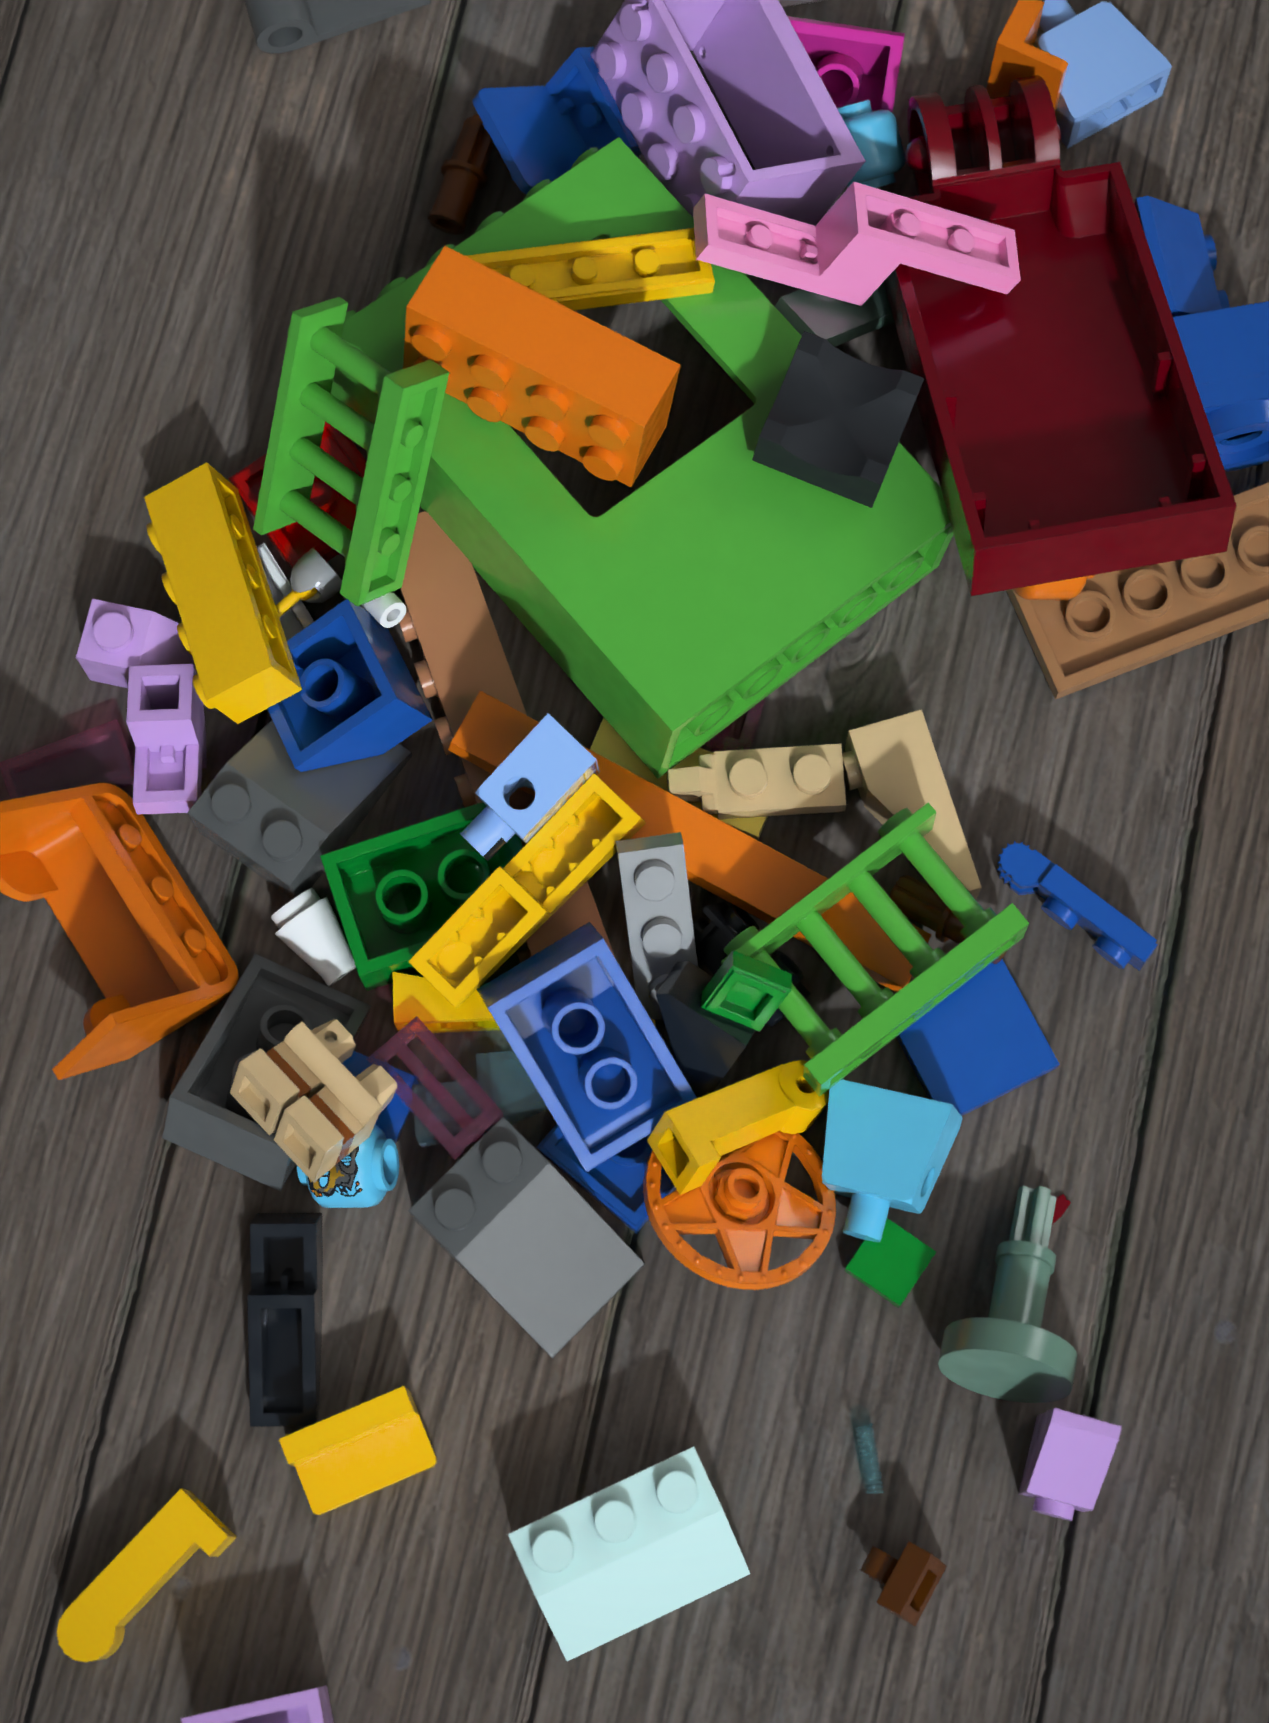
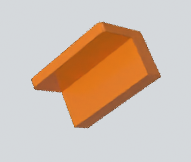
[987,0,1068,113]

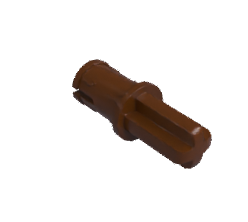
[428,114,494,235]
[889,875,1008,964]

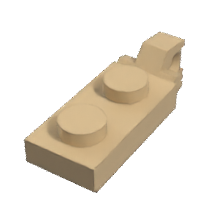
[667,744,846,819]

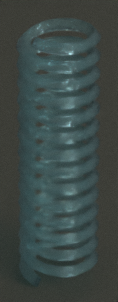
[855,1423,885,1494]

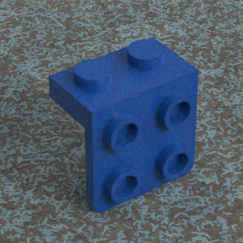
[472,47,642,194]

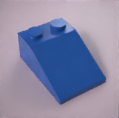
[477,922,697,1172]

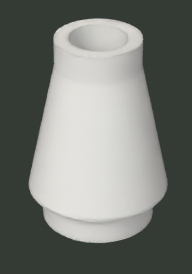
[271,888,356,987]

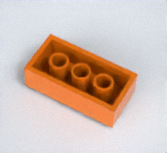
[403,246,681,487]

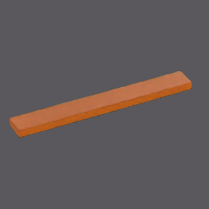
[448,690,932,993]

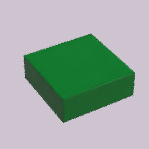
[701,950,792,1032]
[844,1218,936,1308]

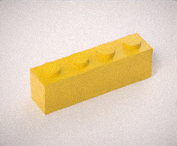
[144,462,302,724]

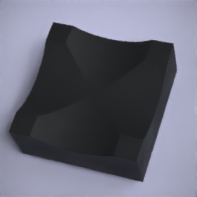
[752,331,924,508]

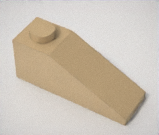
[842,709,982,899]

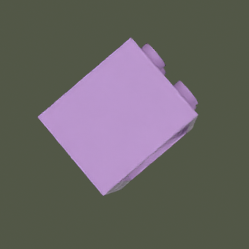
[591,0,865,226]

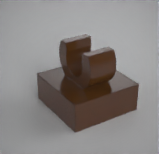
[860,1541,947,1626]

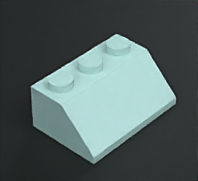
[508,1447,750,1661]

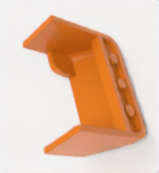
[0,783,239,1080]

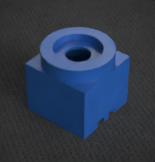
[1173,301,1269,472]

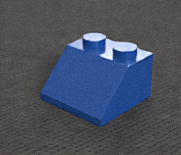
[1134,196,1230,317]
[267,599,433,772]

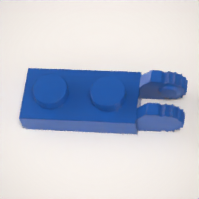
[997,841,1158,971]

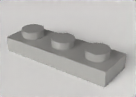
[616,832,698,1020]

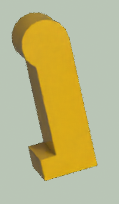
[647,1060,829,1195]
[56,1489,237,1662]

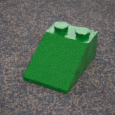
[320,802,523,991]

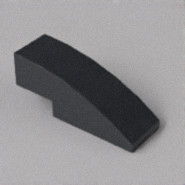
[247,1213,323,1427]

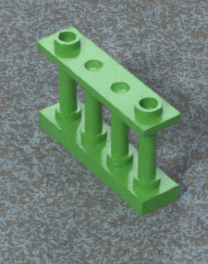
[253,297,450,607]
[721,803,1029,1097]

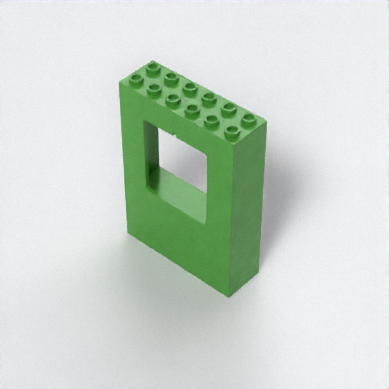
[331,137,953,779]

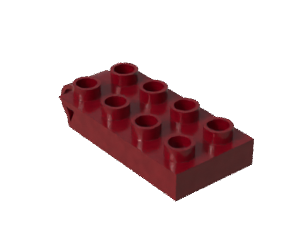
[884,75,1237,596]

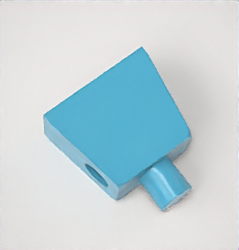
[822,1079,963,1242]

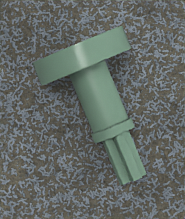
[938,1185,1077,1403]

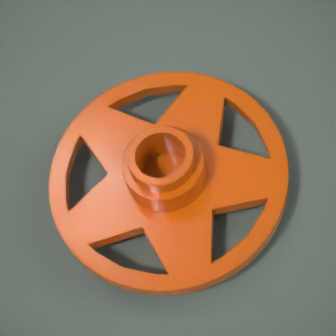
[643,1131,836,1290]

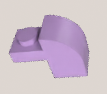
[126,664,207,815]

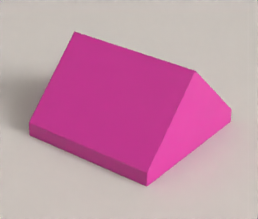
[787,16,905,113]

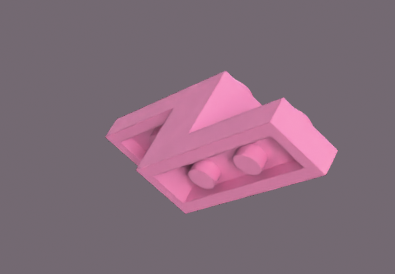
[693,181,1021,306]

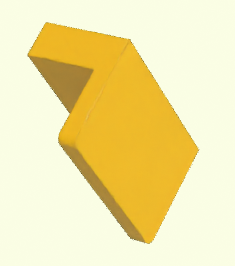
[279,1386,437,1515]

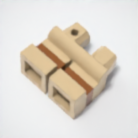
[230,1019,398,1183]

